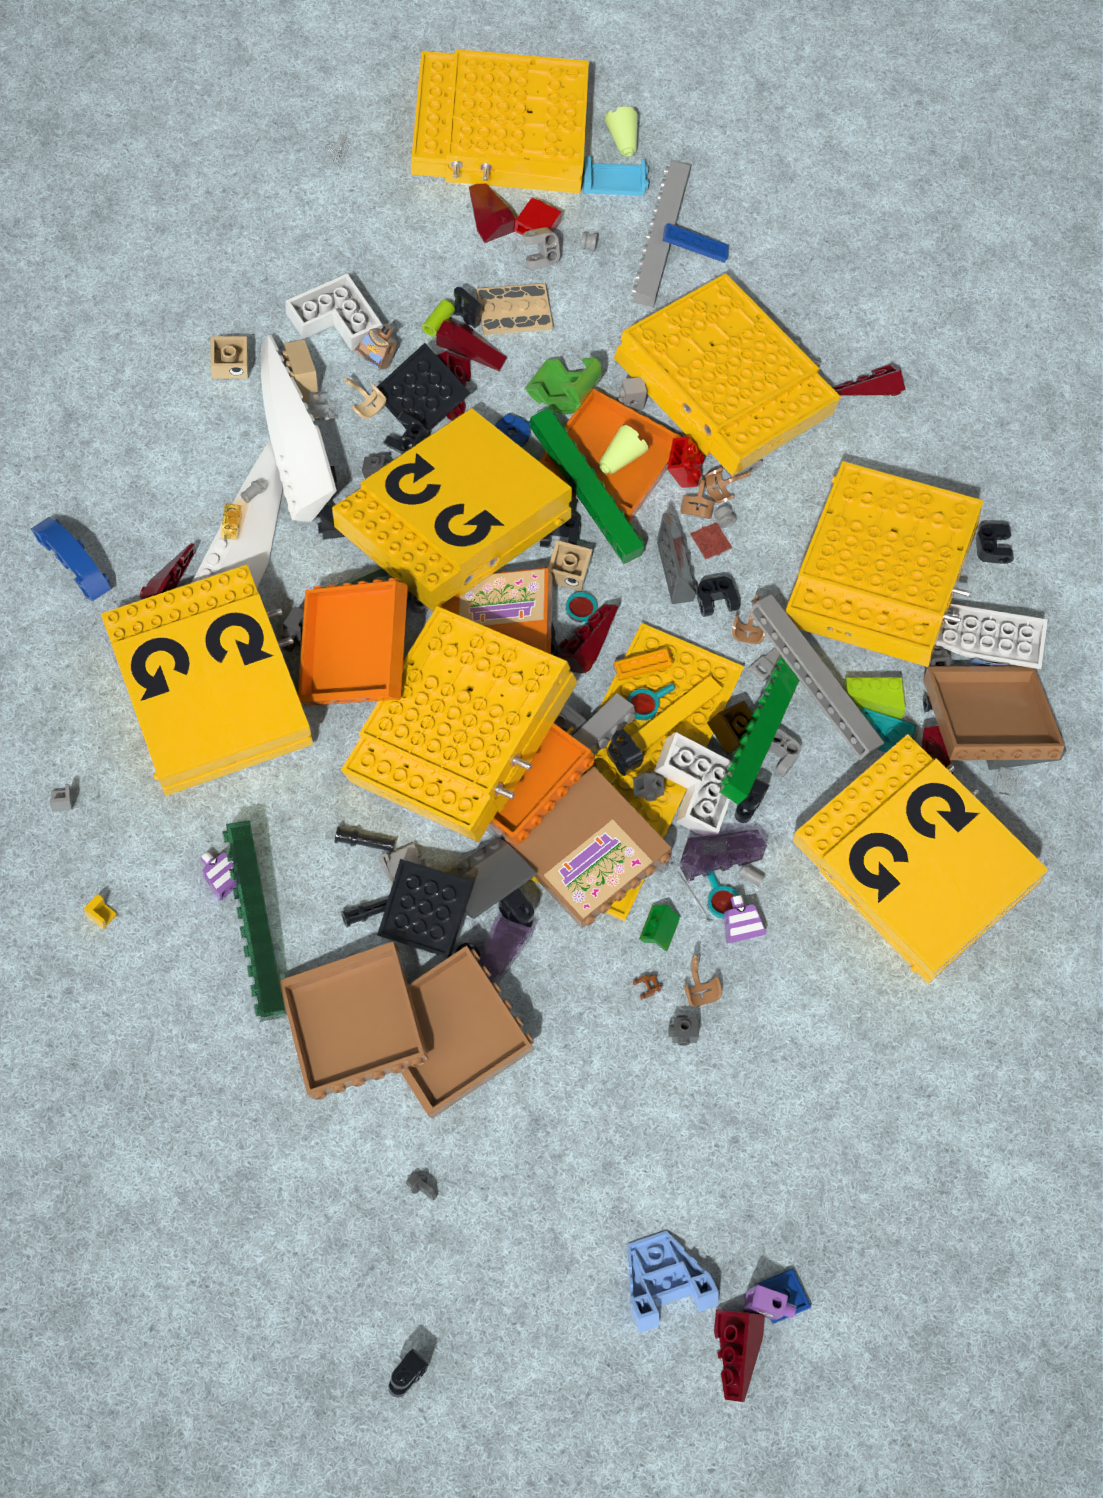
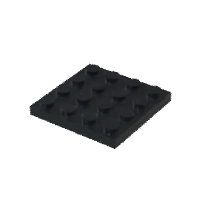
[372,343,470,434]
[377,859,474,958]

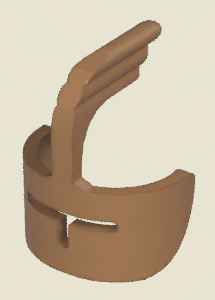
[704,467,751,503]
[680,479,715,519]
[732,595,765,644]
[683,955,722,1007]

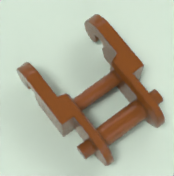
[632,974,663,1000]

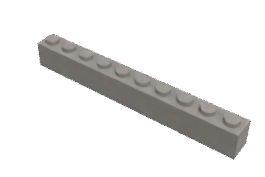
[631,160,691,308]
[748,594,884,761]
[486,693,636,841]

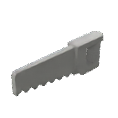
[747,648,780,682]

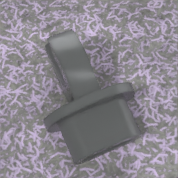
[406,1171,437,1201]

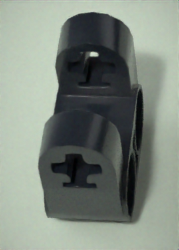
[383,412,428,454]
[540,515,578,548]
[976,524,1014,564]
[696,576,740,617]
[607,730,644,776]
[734,778,770,823]
[498,888,534,934]
[388,1348,429,1398]

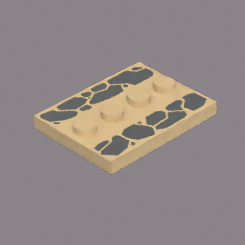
[476,283,553,335]

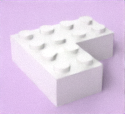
[285,274,382,351]
[654,732,731,839]

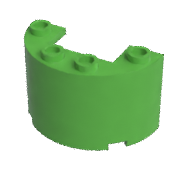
[524,357,602,414]

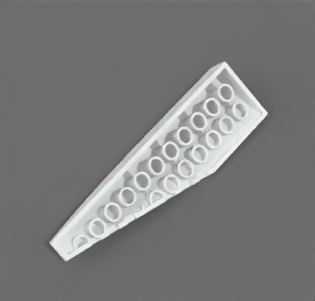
[261,335,337,522]
[192,438,283,588]
[936,604,1048,669]

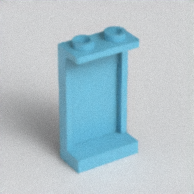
[583,156,648,196]

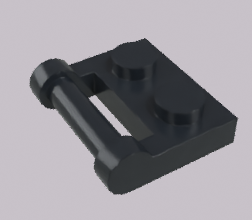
[453,287,481,329]

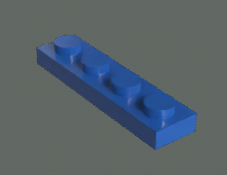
[663,223,729,263]

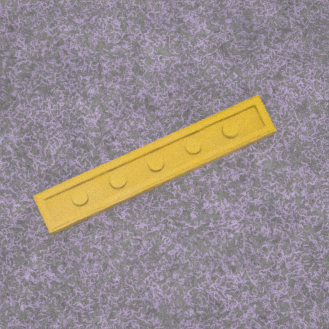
[631,676,723,753]

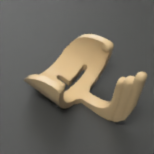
[344,377,386,419]

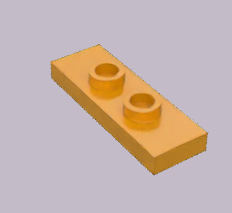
[613,648,673,681]

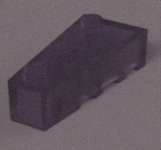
[679,830,767,882]
[478,916,533,985]

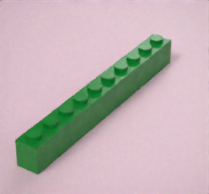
[529,408,645,564]
[719,655,800,805]

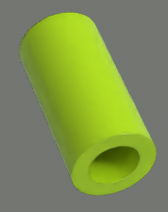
[421,300,455,337]

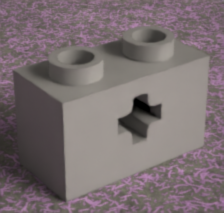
[617,377,647,411]

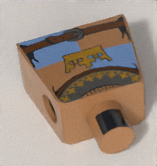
[354,324,397,370]

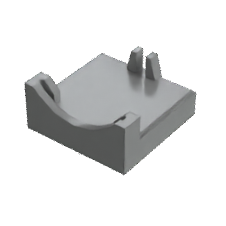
[379,843,427,886]

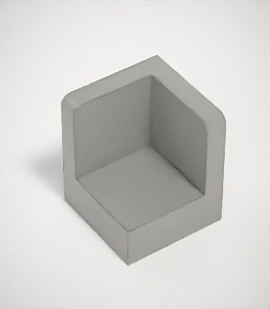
[50,784,72,812]

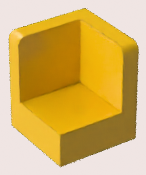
[84,894,117,929]

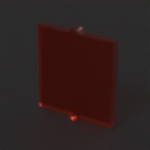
[690,523,732,559]

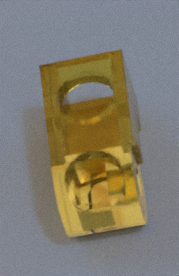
[221,503,242,540]

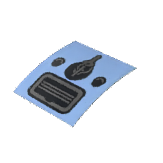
[969,658,1010,666]

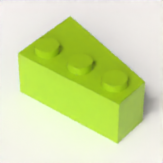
[842,678,906,720]

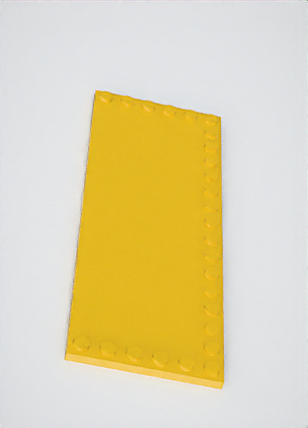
[530,623,744,922]

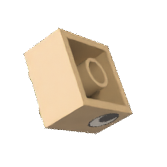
[211,336,248,379]
[548,540,592,591]

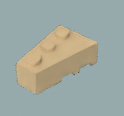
[282,340,319,402]

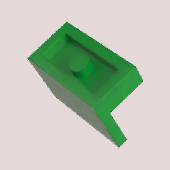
[639,905,680,951]

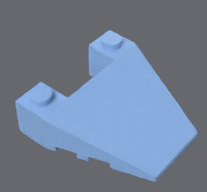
[628,1231,718,1333]

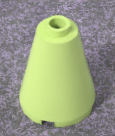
[604,106,638,157]
[599,425,649,474]

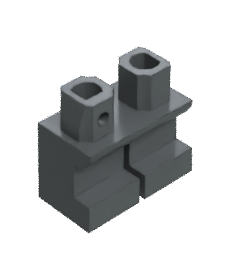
[281,606,304,652]

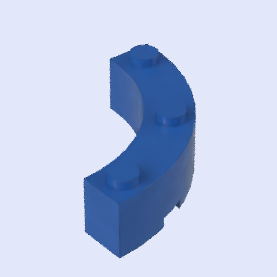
[30,517,111,601]

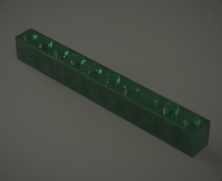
[222,820,285,1022]

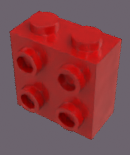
[514,197,562,240]
[667,436,704,488]

